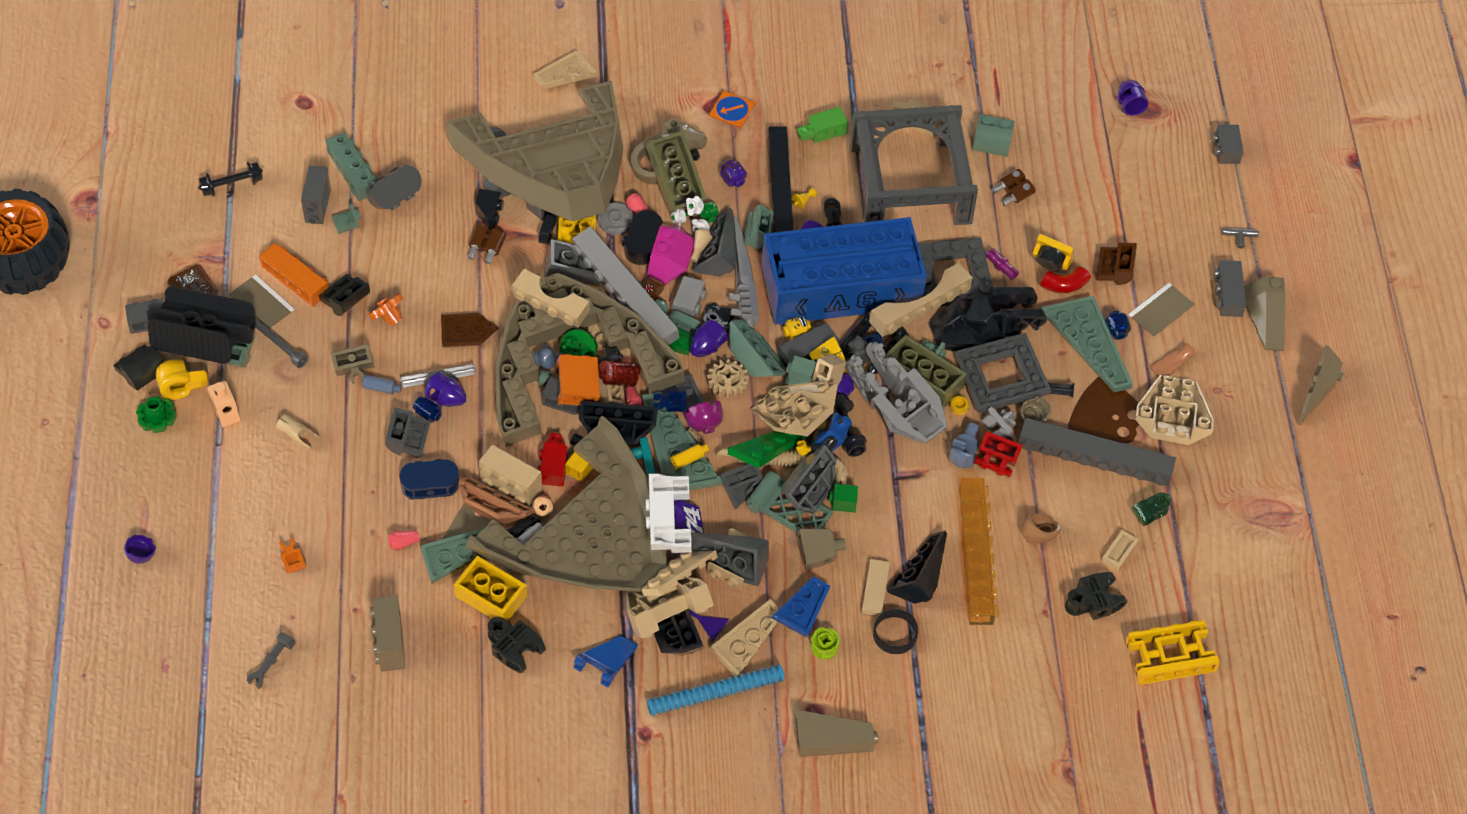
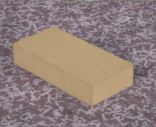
[1102,530,1139,571]

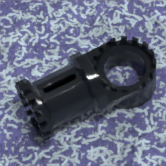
[823,198,842,227]

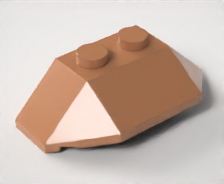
[458,476,535,526]

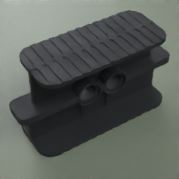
[147,286,256,364]

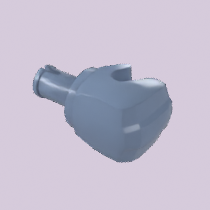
[949,423,979,468]

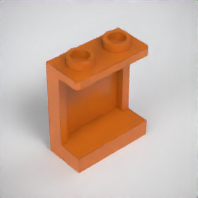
[556,354,600,405]

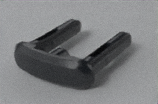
[839,310,909,374]

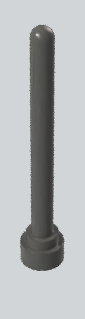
[256,318,308,368]

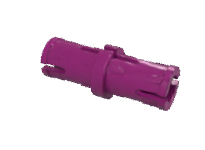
[985,248,1019,280]

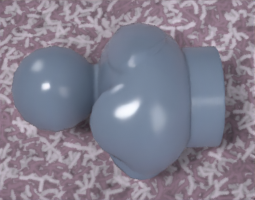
[534,346,564,369]

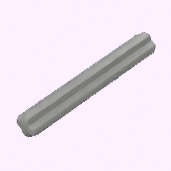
[400,364,476,388]

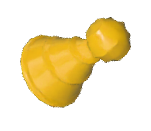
[792,188,817,210]

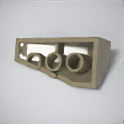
[1244,276,1285,351]
[1297,345,1344,425]

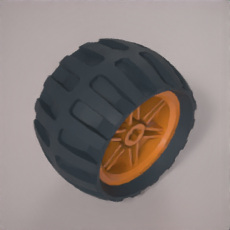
[0,189,69,295]

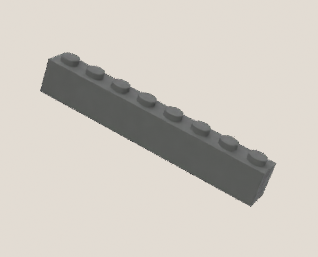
[1019,418,1176,486]

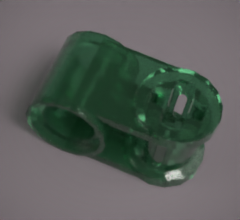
[1132,492,1171,526]

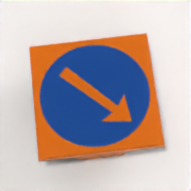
[709,91,756,128]

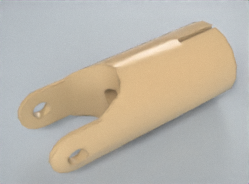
[276,414,320,450]

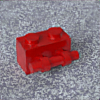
[974,431,1023,477]

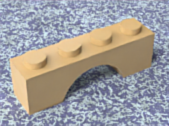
[512,269,590,328]

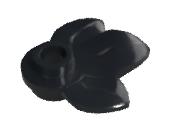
[703,303,735,331]

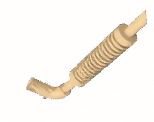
[716,448,849,490]

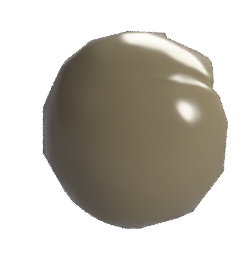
[1020,396,1051,423]

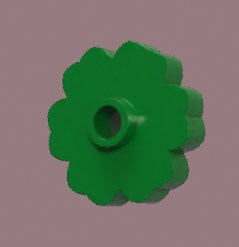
[136,396,177,433]

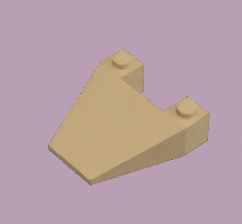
[625,577,714,638]

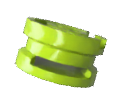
[811,627,840,660]

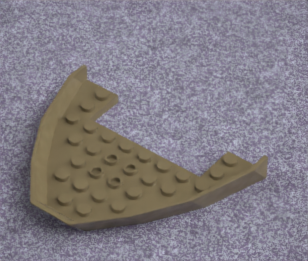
[446,81,623,221]
[466,416,667,592]

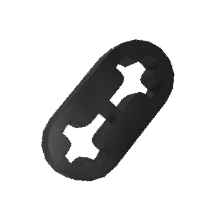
[538,213,557,245]

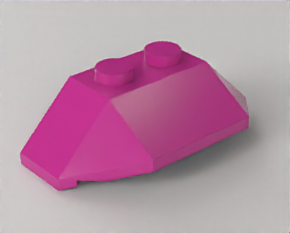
[646,223,695,285]

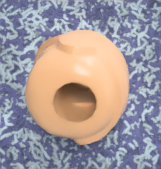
[532,496,553,517]

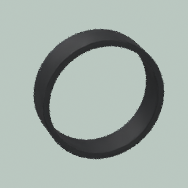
[873,610,918,654]

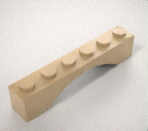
[869,263,973,337]

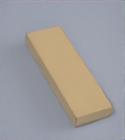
[862,559,890,616]

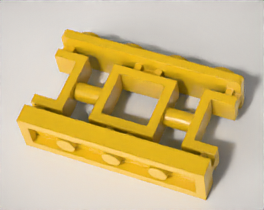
[1126,620,1220,685]

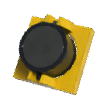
[1033,234,1074,272]

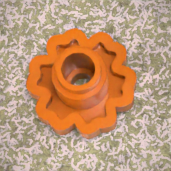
[368,293,404,326]

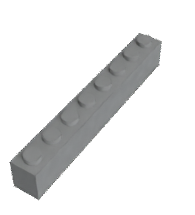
[572,226,679,345]

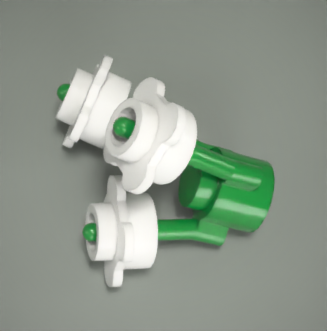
[671,196,719,234]

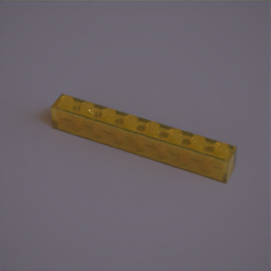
[959,478,998,625]

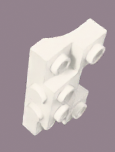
[646,474,692,553]

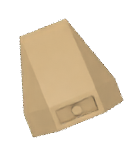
[1135,375,1214,445]
[750,381,838,436]

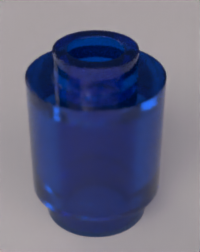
[413,396,442,423]

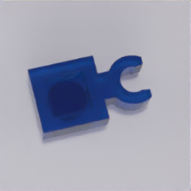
[653,391,687,412]

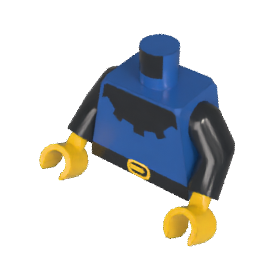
[796,412,852,456]

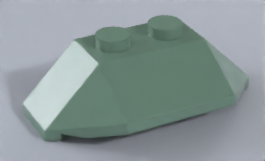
[729,320,786,377]

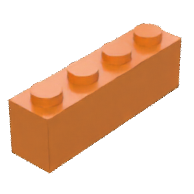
[259,243,328,307]

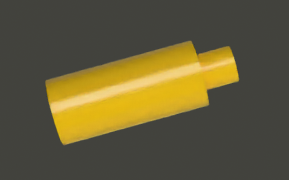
[670,444,709,470]

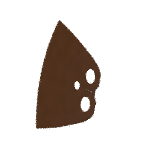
[1068,377,1139,443]

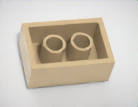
[479,445,543,508]

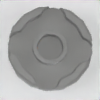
[597,202,634,235]

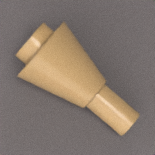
[690,229,713,262]

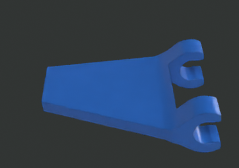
[573,636,638,688]

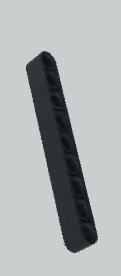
[769,126,793,233]

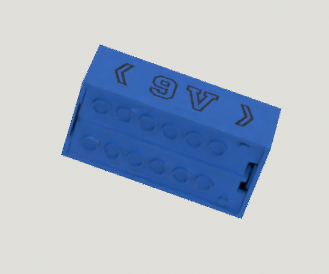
[761,217,927,325]

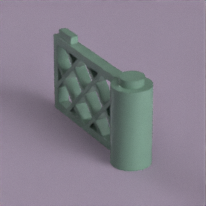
[746,471,833,534]

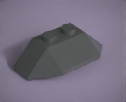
[782,445,837,513]

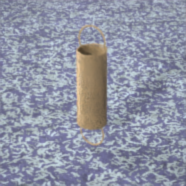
[687,425,704,446]

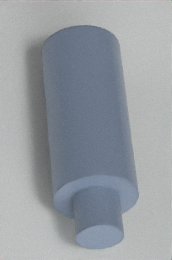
[362,375,402,395]

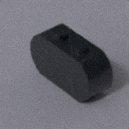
[622,210,662,265]

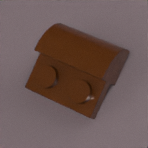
[1097,243,1137,285]

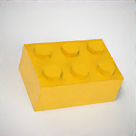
[454,556,528,622]

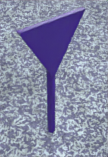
[688,609,729,642]

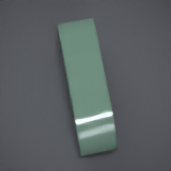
[668,310,702,336]

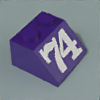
[674,500,704,533]

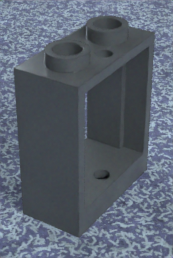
[301,165,331,224]

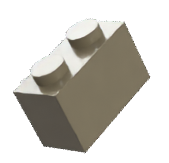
[331,344,375,384]

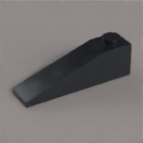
[887,531,947,604]

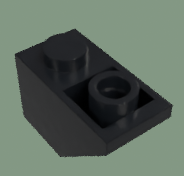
[475,189,504,230]

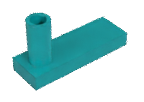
[630,437,656,481]

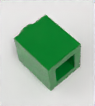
[829,484,858,513]

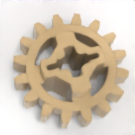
[707,359,749,398]

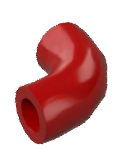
[1040,267,1091,293]

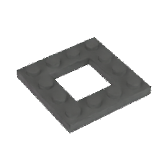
[918,237,993,306]
[954,333,1051,413]

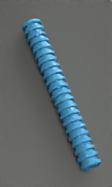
[647,664,785,716]

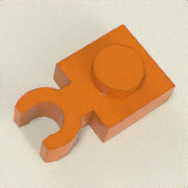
[279,538,306,574]

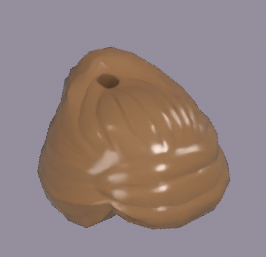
[1022,514,1061,543]

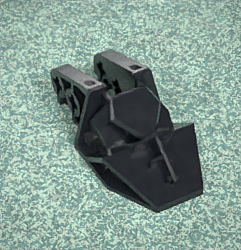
[929,287,1047,351]

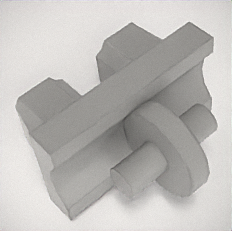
[982,406,1016,441]

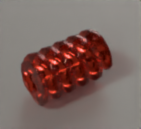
[598,361,640,387]

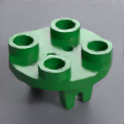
[560,328,598,357]

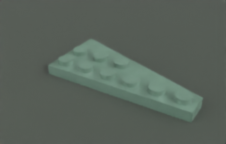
[1041,296,1133,392]
[642,392,723,491]

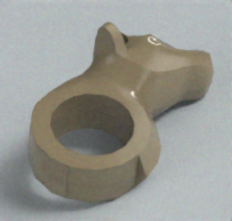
[631,118,707,184]

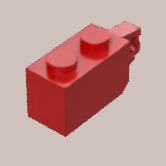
[537,433,568,487]

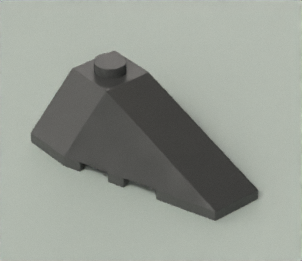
[692,208,737,276]
[544,239,604,284]
[691,532,769,586]

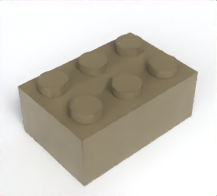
[370,596,406,672]

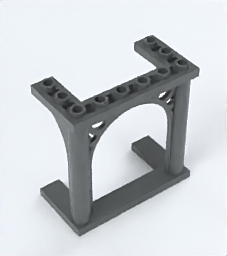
[850,105,978,225]

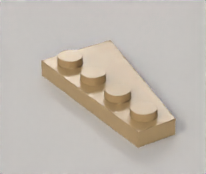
[642,550,718,596]
[710,599,779,677]

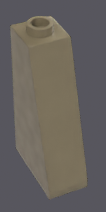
[795,710,878,757]

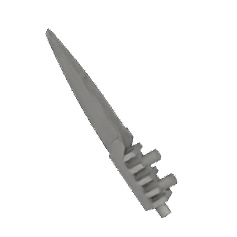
[728,216,759,329]

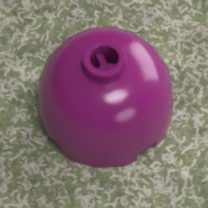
[684,401,724,434]

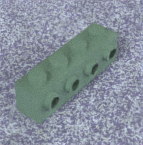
[325,132,377,201]

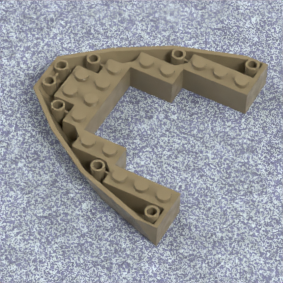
[495,273,685,447]

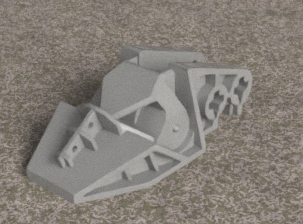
[845,342,947,444]

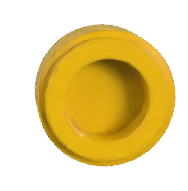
[950,396,969,415]

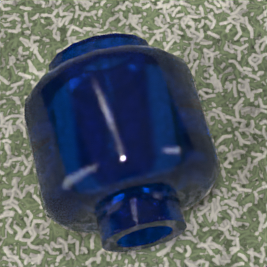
[1105,311,1131,340]

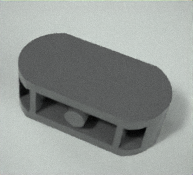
[366,165,422,210]

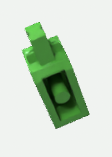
[797,107,848,143]

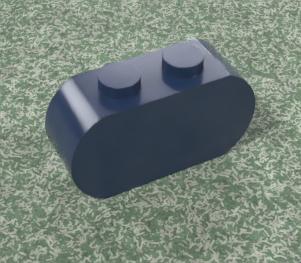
[399,459,459,500]

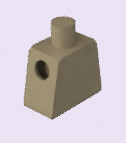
[797,529,846,571]

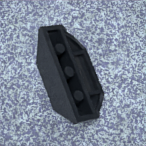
[579,401,658,446]
[654,609,704,656]

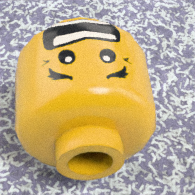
[783,316,811,341]

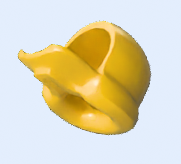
[155,359,208,400]

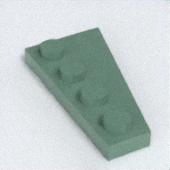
[420,527,485,584]

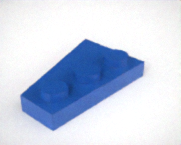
[771,576,830,637]

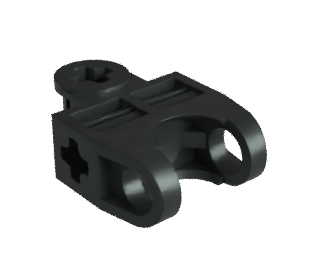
[1065,572,1128,620]
[487,617,546,673]

